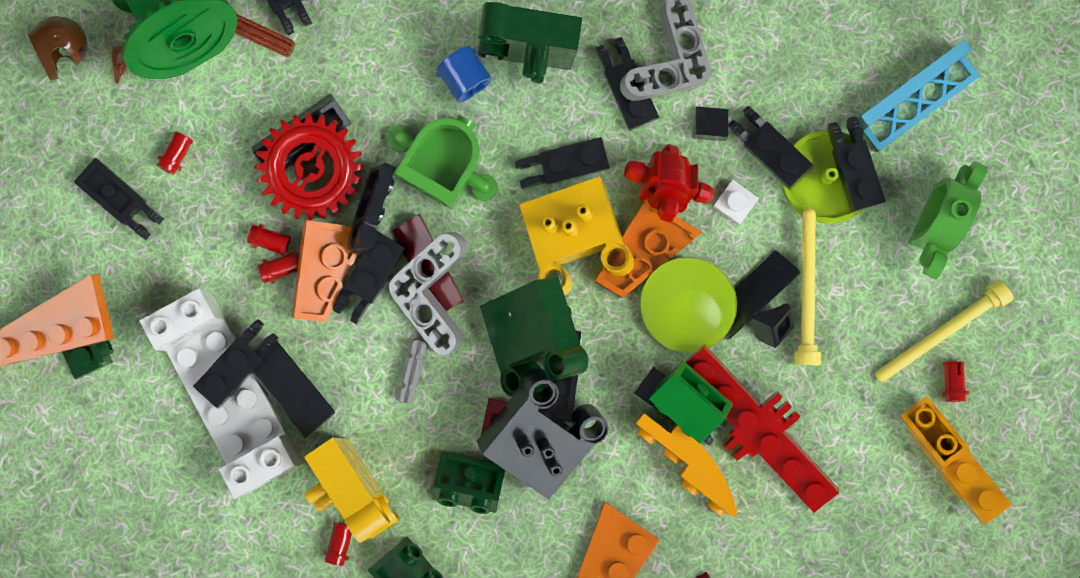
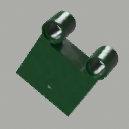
[477,2,583,84]
[480,276,588,397]

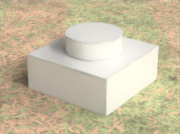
[713,180,759,225]

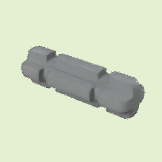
[396,339,427,404]

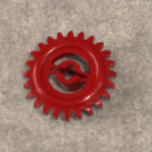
[254,113,364,221]

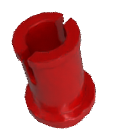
[157,131,193,175]
[247,223,291,256]
[258,251,299,284]
[942,361,970,402]
[323,522,352,566]

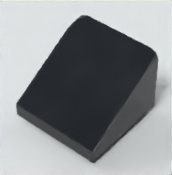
[693,106,728,141]
[752,303,794,348]

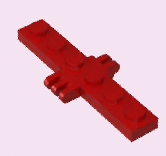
[685,344,839,513]

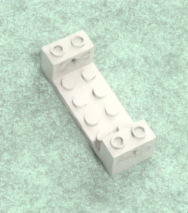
[140,288,303,499]

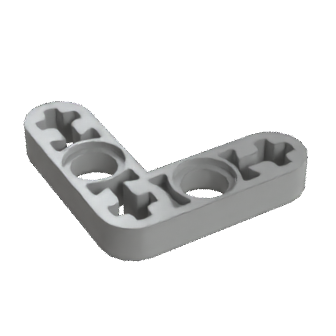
[620,0,711,101]
[389,232,467,355]

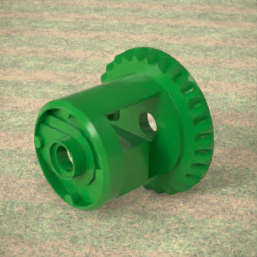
[112,0,237,79]

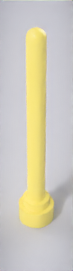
[794,208,821,365]
[875,279,1014,382]

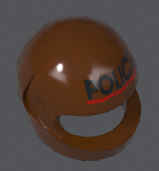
[28,16,87,81]

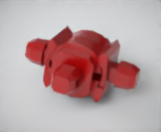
[624,144,714,222]

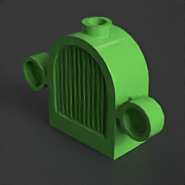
[388,115,498,210]
[908,161,988,280]

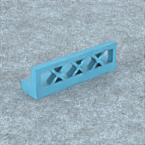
[858,40,980,153]

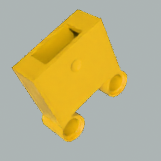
[519,176,634,295]
[304,437,400,543]

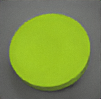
[781,130,876,224]
[640,257,737,353]

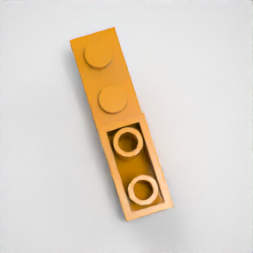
[900,396,1012,526]
[634,413,738,518]

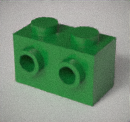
[649,360,733,444]

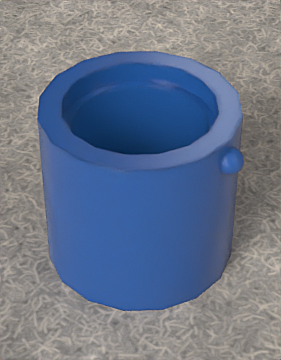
[436,46,493,103]

